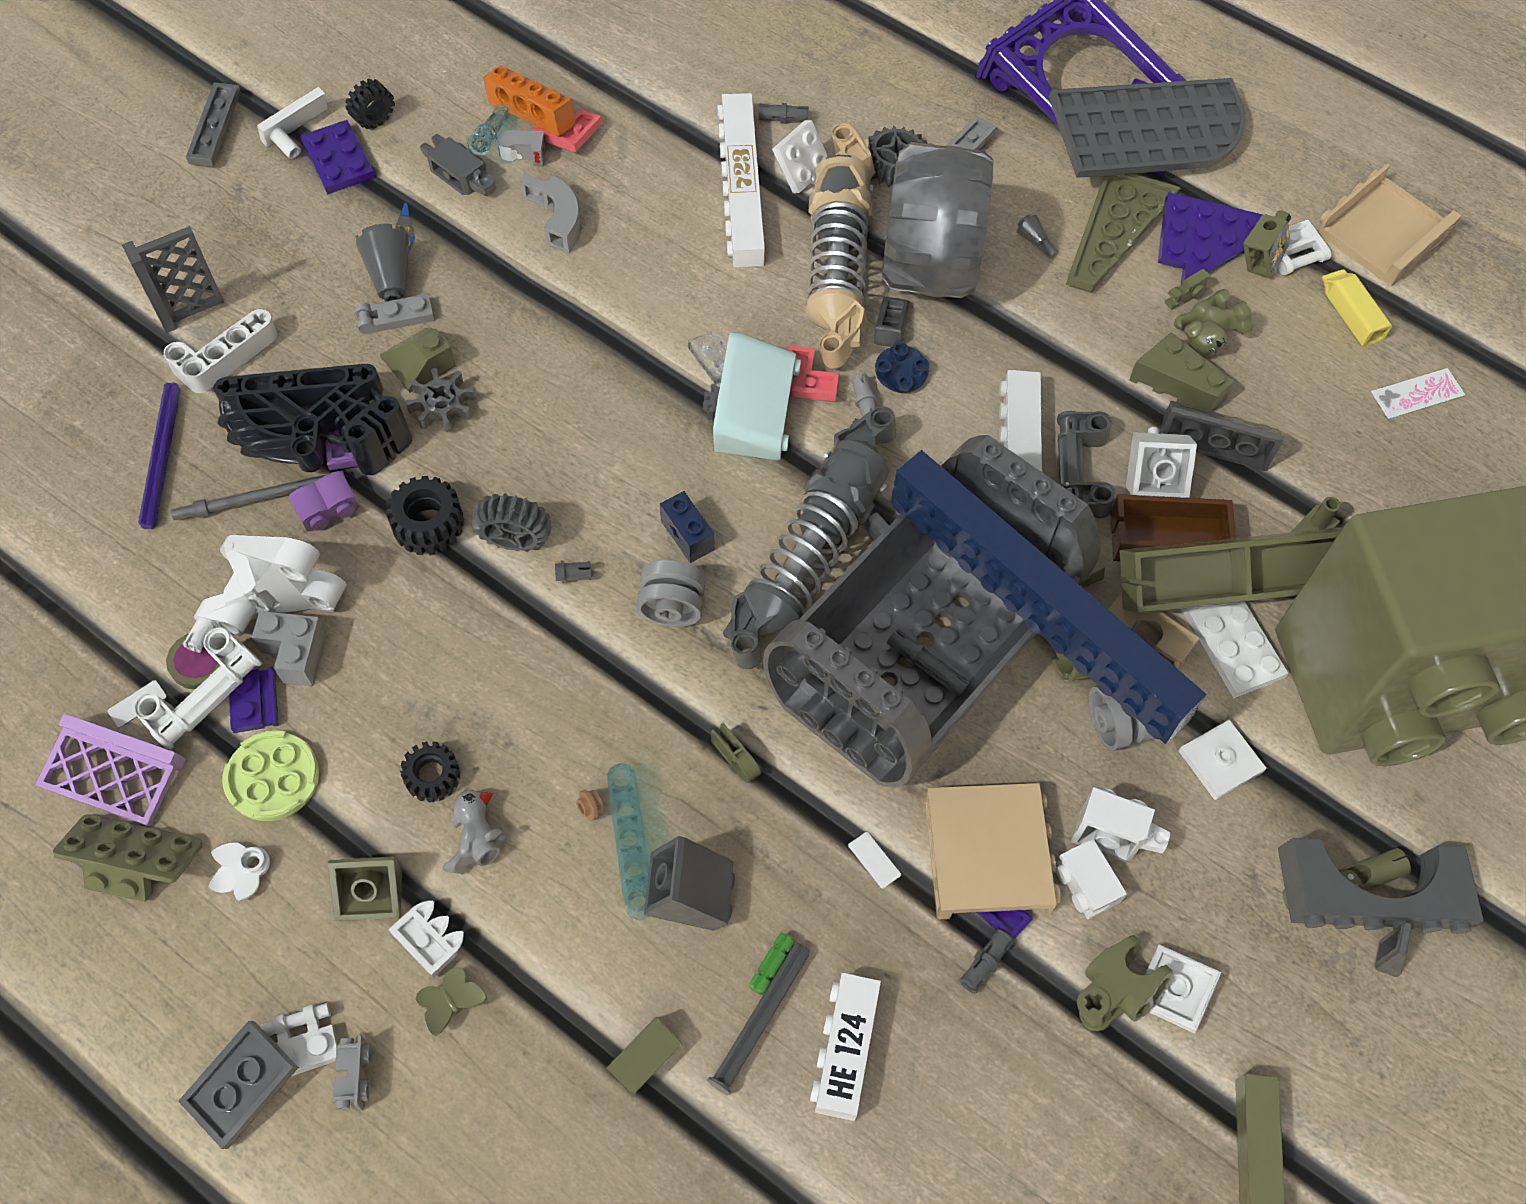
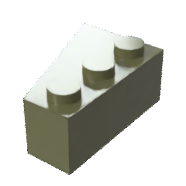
[1129,332,1234,411]

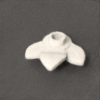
[208,842,270,902]

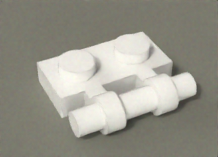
[260,1003,338,1076]

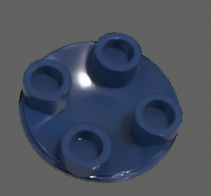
[875,342,929,393]

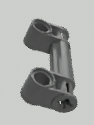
[1057,410,1116,518]

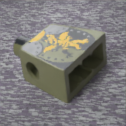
[1243,210,1292,279]

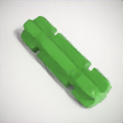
[750,933,794,995]

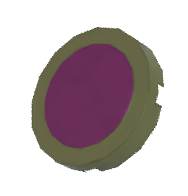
[166,634,225,689]

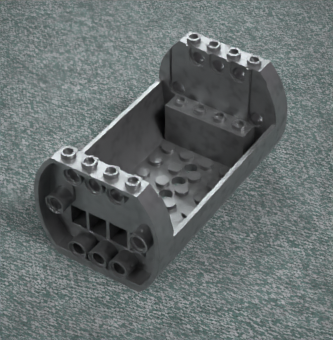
[763,435,1101,787]

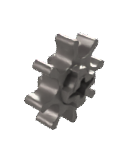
[405,368,476,432]

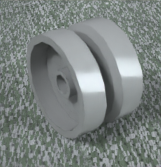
[636,560,705,627]
[1089,686,1155,751]

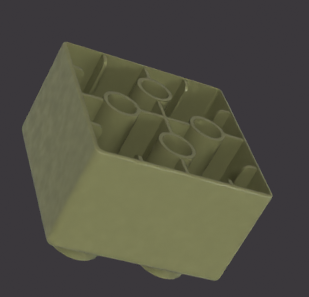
[1275,486,1526,767]

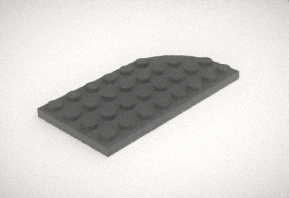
[1048,78,1246,178]

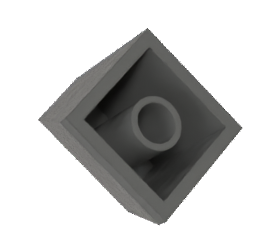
[644,836,735,931]

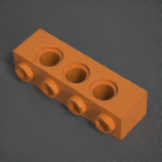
[483,65,576,137]

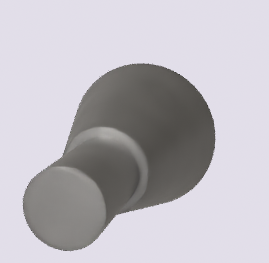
[1017,215,1058,258]

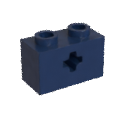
[660,491,715,563]

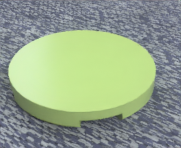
[222,730,319,821]

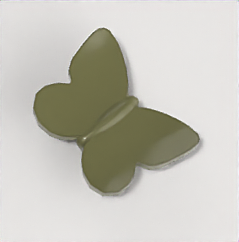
[416,967,487,1036]

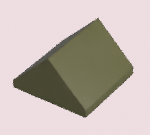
[328,857,403,921]

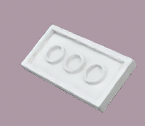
[1181,601,1289,698]

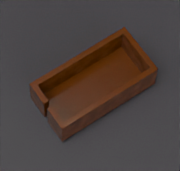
[1110,494,1236,561]

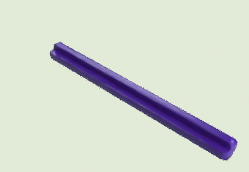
[138,382,181,529]

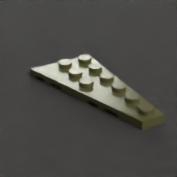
[1066,173,1181,292]

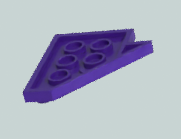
[1158,192,1263,285]

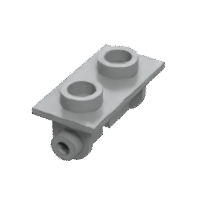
[332,1035,372,1111]

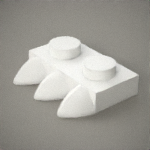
[388,901,464,978]

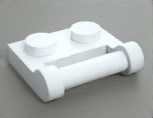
[1278,220,1331,275]

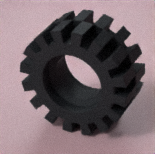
[345,79,395,129]
[400,741,460,802]

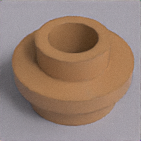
[576,790,603,821]

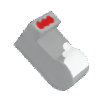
[497,130,546,166]

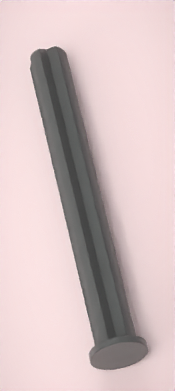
[707,943,810,1095]

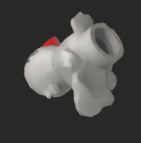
[443,790,507,875]

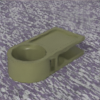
[711,723,761,783]

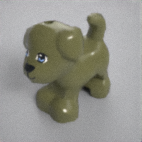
[1174,289,1253,358]

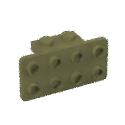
[53,814,202,902]

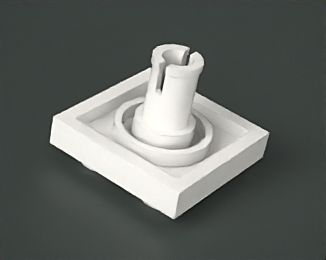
[772,120,828,193]

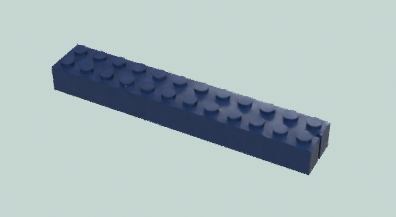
[891,450,1207,744]

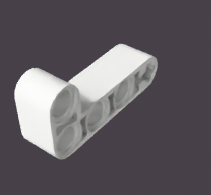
[164,309,278,393]

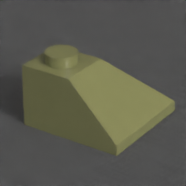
[380,328,456,393]

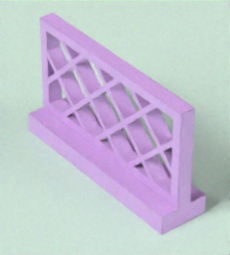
[35,714,187,827]

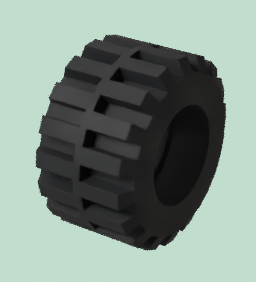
[386,476,464,555]

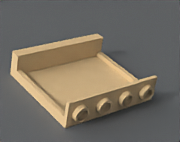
[1318,163,1462,287]
[924,783,1060,920]

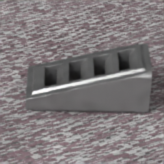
[874,296,910,347]
[1374,922,1411,977]

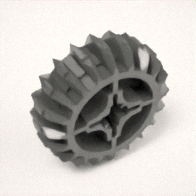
[868,126,927,188]
[472,493,551,552]

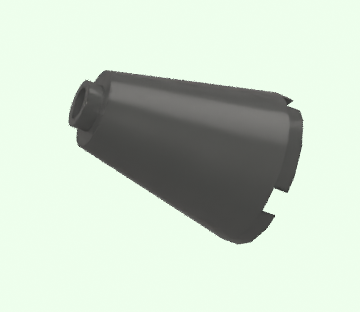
[355,223,409,301]

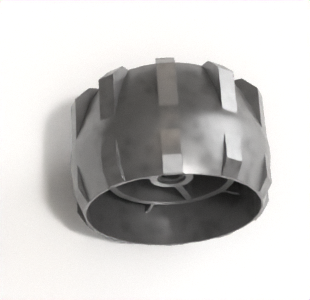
[882,142,994,298]

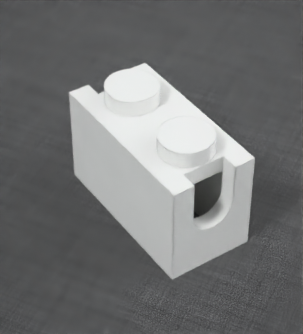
[1056,839,1127,920]

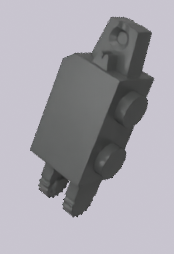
[420,134,496,196]

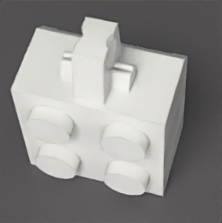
[1071,787,1170,862]

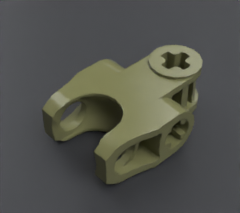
[1077,935,1174,1031]

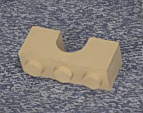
[1108,592,1200,670]

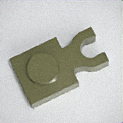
[1164,269,1210,310]

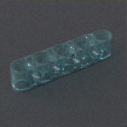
[607,763,649,920]

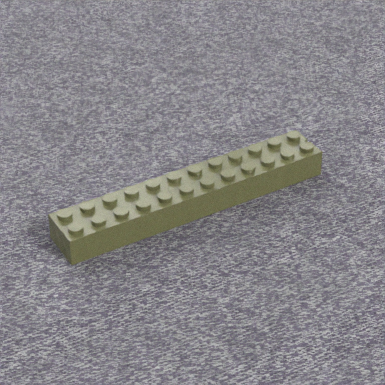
[1120,527,1343,613]

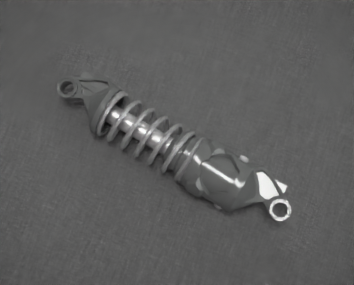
[723,406,897,669]

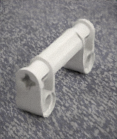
[133,628,263,751]

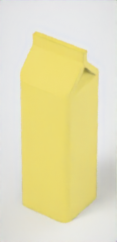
[1321,269,1392,347]

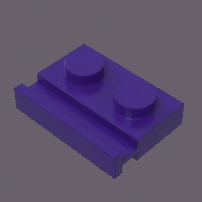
[229,667,279,733]

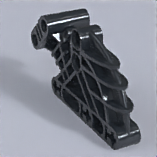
[213,364,412,475]

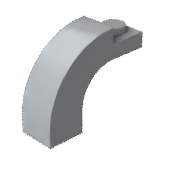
[520,173,581,253]

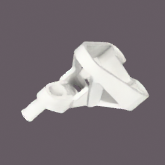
[182,535,347,653]

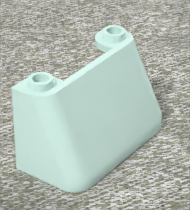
[713,332,801,460]

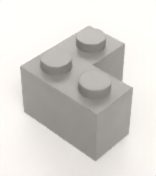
[252,611,326,686]

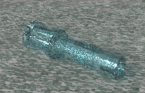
[467,105,510,156]

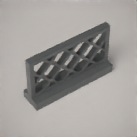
[122,226,224,333]

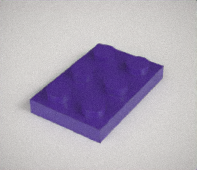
[300,120,375,195]

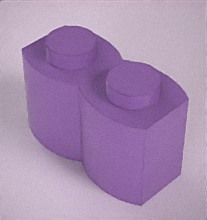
[288,471,359,532]

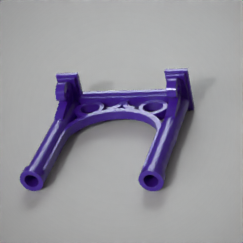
[976,0,1187,128]

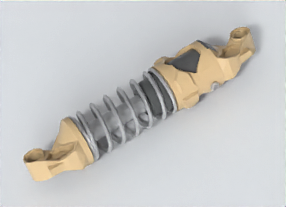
[806,123,875,369]

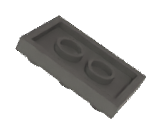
[178,1021,299,1149]

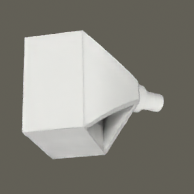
[1126,427,1197,498]

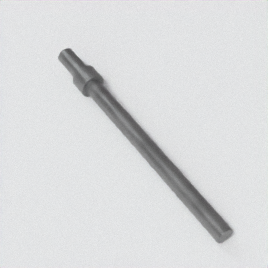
[171,471,345,520]

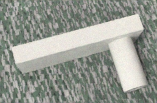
[257,87,327,159]

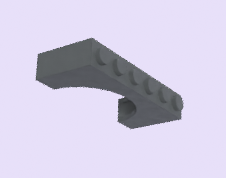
[1278,837,1484,934]

